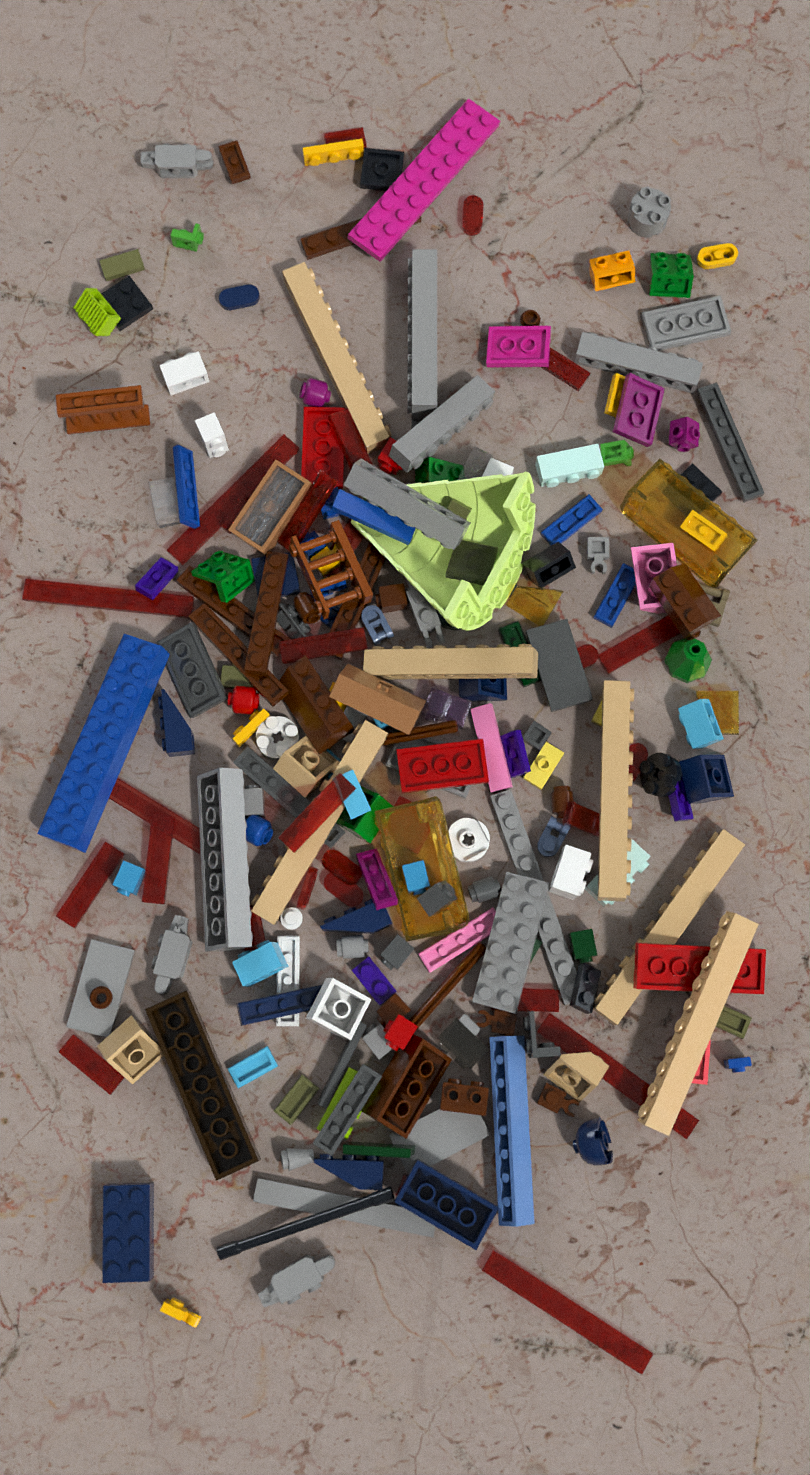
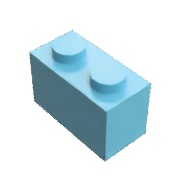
[678,699,724,749]
[232,940,289,987]

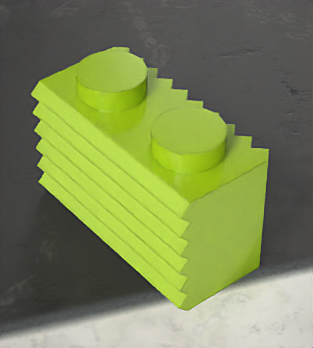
[73,288,121,336]

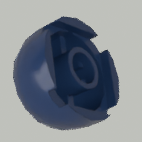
[573,1118,613,1166]

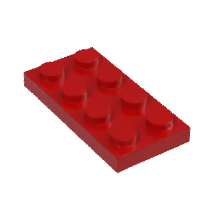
[301,407,346,489]
[396,739,489,794]

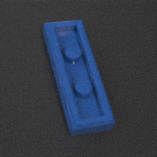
[541,494,603,546]
[593,563,636,628]

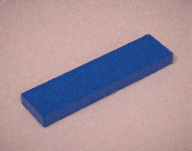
[173,445,200,529]
[331,489,416,545]

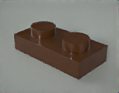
[218,140,251,185]

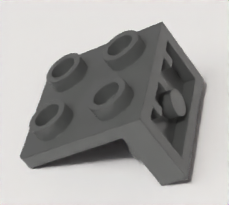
[523,1011,561,1058]

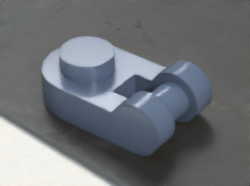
[361,605,394,646]
[537,816,571,857]

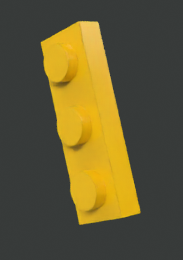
[303,139,364,166]

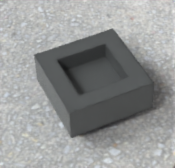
[523,721,552,751]

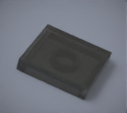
[446,540,498,585]

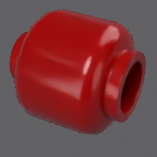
[228,686,260,715]

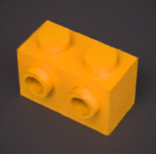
[589,250,635,291]

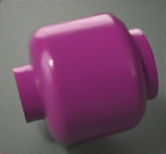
[299,378,331,407]

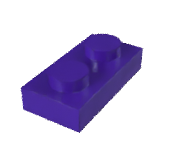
[135,557,179,600]
[500,730,531,778]
[669,777,694,822]
[352,957,397,1006]

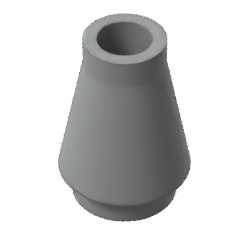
[280,1148,314,1171]

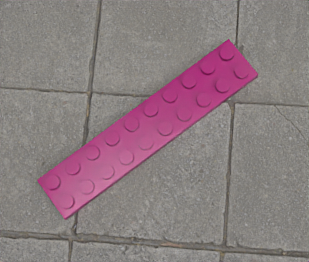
[348,98,500,262]

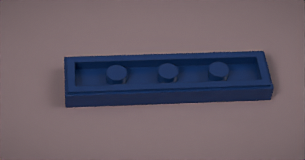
[236,984,323,1026]

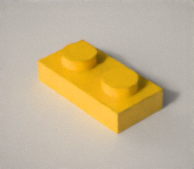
[604,373,626,418]
[680,510,728,552]
[233,709,270,747]

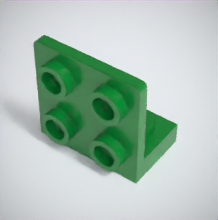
[649,252,694,298]
[415,457,464,483]
[191,551,255,603]

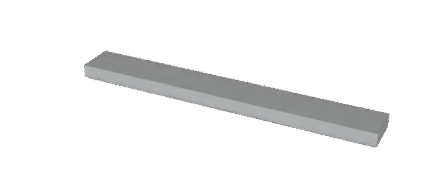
[253,1178,435,1238]

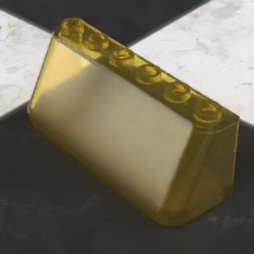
[620,459,758,588]
[375,796,469,941]

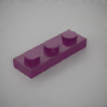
[356,848,398,910]

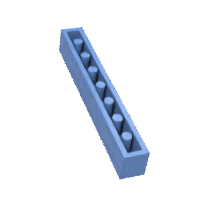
[490,1036,535,1227]

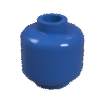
[245,815,273,846]

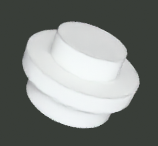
[280,907,303,930]

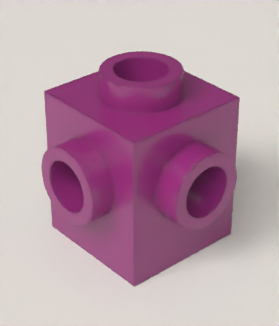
[668,416,700,452]

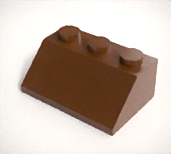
[649,563,721,639]

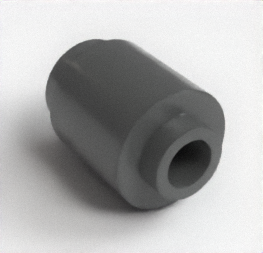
[467,876,501,903]

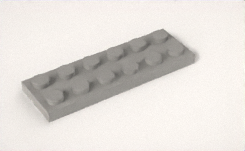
[472,872,550,1014]

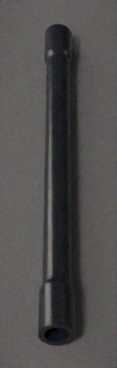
[216,1186,395,1260]

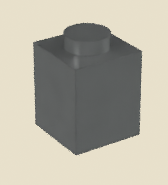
[417,881,458,917]
[380,934,415,971]

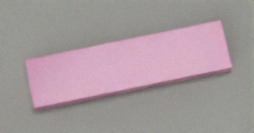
[470,703,513,793]
[418,907,496,973]

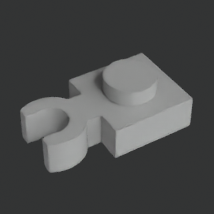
[587,537,609,574]

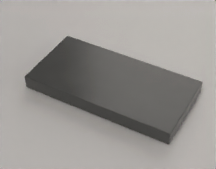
[526,619,593,712]
[156,622,228,718]

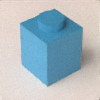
[113,860,147,897]
[402,860,430,896]

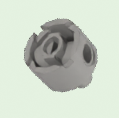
[627,187,671,238]

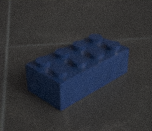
[394,1158,499,1250]
[102,1182,154,1283]

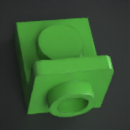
[171,223,204,252]
[601,440,634,466]

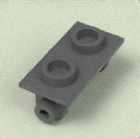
[277,603,314,646]

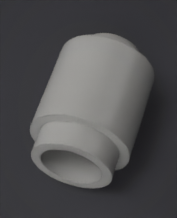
[336,935,369,959]

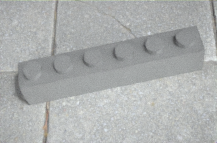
[574,332,703,394]
[389,375,495,473]
[344,459,471,550]

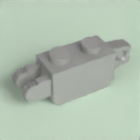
[141,144,214,178]
[405,580,445,648]
[151,915,193,995]
[258,1254,336,1307]

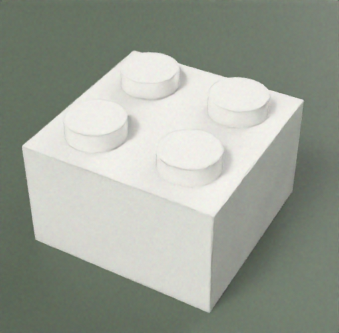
[548,845,593,900]
[306,978,371,1040]

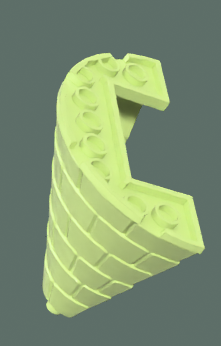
[351,472,536,631]

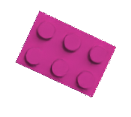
[486,326,551,368]

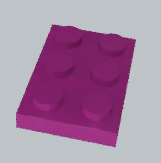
[613,373,665,447]

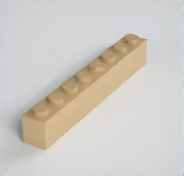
[363,644,538,680]

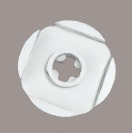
[256,716,300,760]
[446,818,490,862]

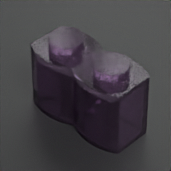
[422,688,472,729]

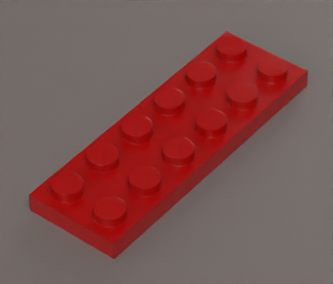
[633,943,766,994]

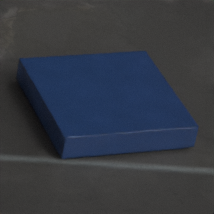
[251,552,300,597]

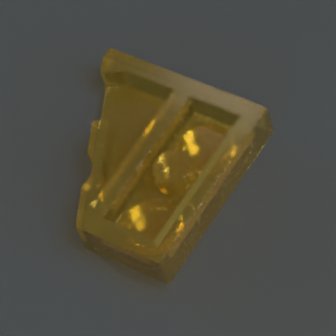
[506,586,564,626]
[696,691,739,735]

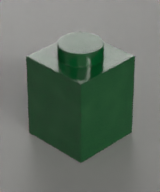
[568,929,598,963]

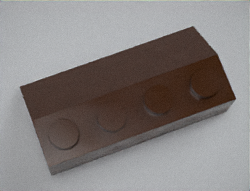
[279,655,355,754]
[361,1034,452,1139]

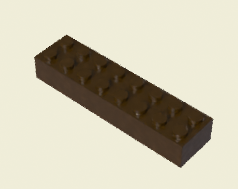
[145,990,261,1181]

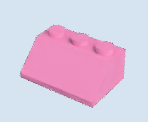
[631,543,677,614]

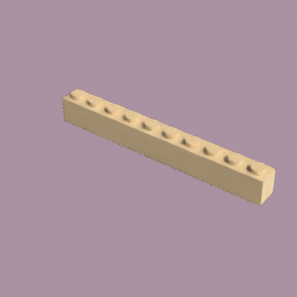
[282,262,392,455]
[597,680,634,902]
[250,720,388,925]
[593,829,745,1025]
[637,911,759,1136]

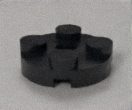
[639,753,682,797]

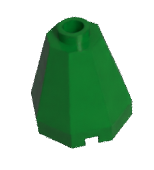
[664,637,712,683]

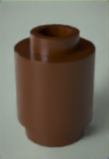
[294,592,322,624]
[551,786,574,819]

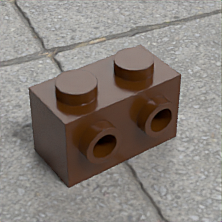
[440,1078,489,1116]

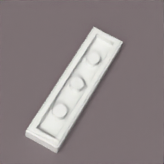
[276,936,300,1026]

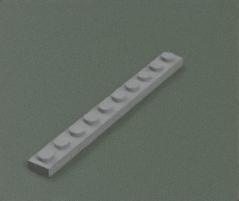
[490,789,577,1006]

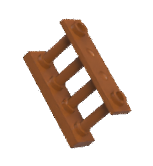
[56,385,151,435]
[289,520,373,620]

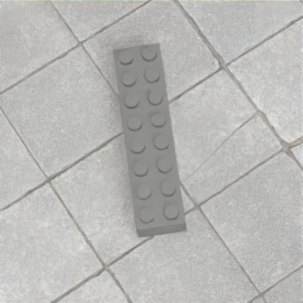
[407,249,437,421]
[197,768,253,952]

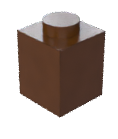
[375,583,407,613]
[376,993,411,1028]

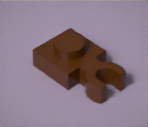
[476,1010,517,1036]
[537,1083,580,1117]

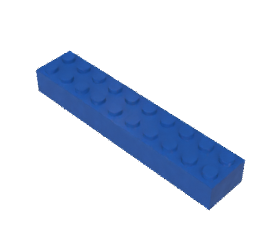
[37,634,170,853]

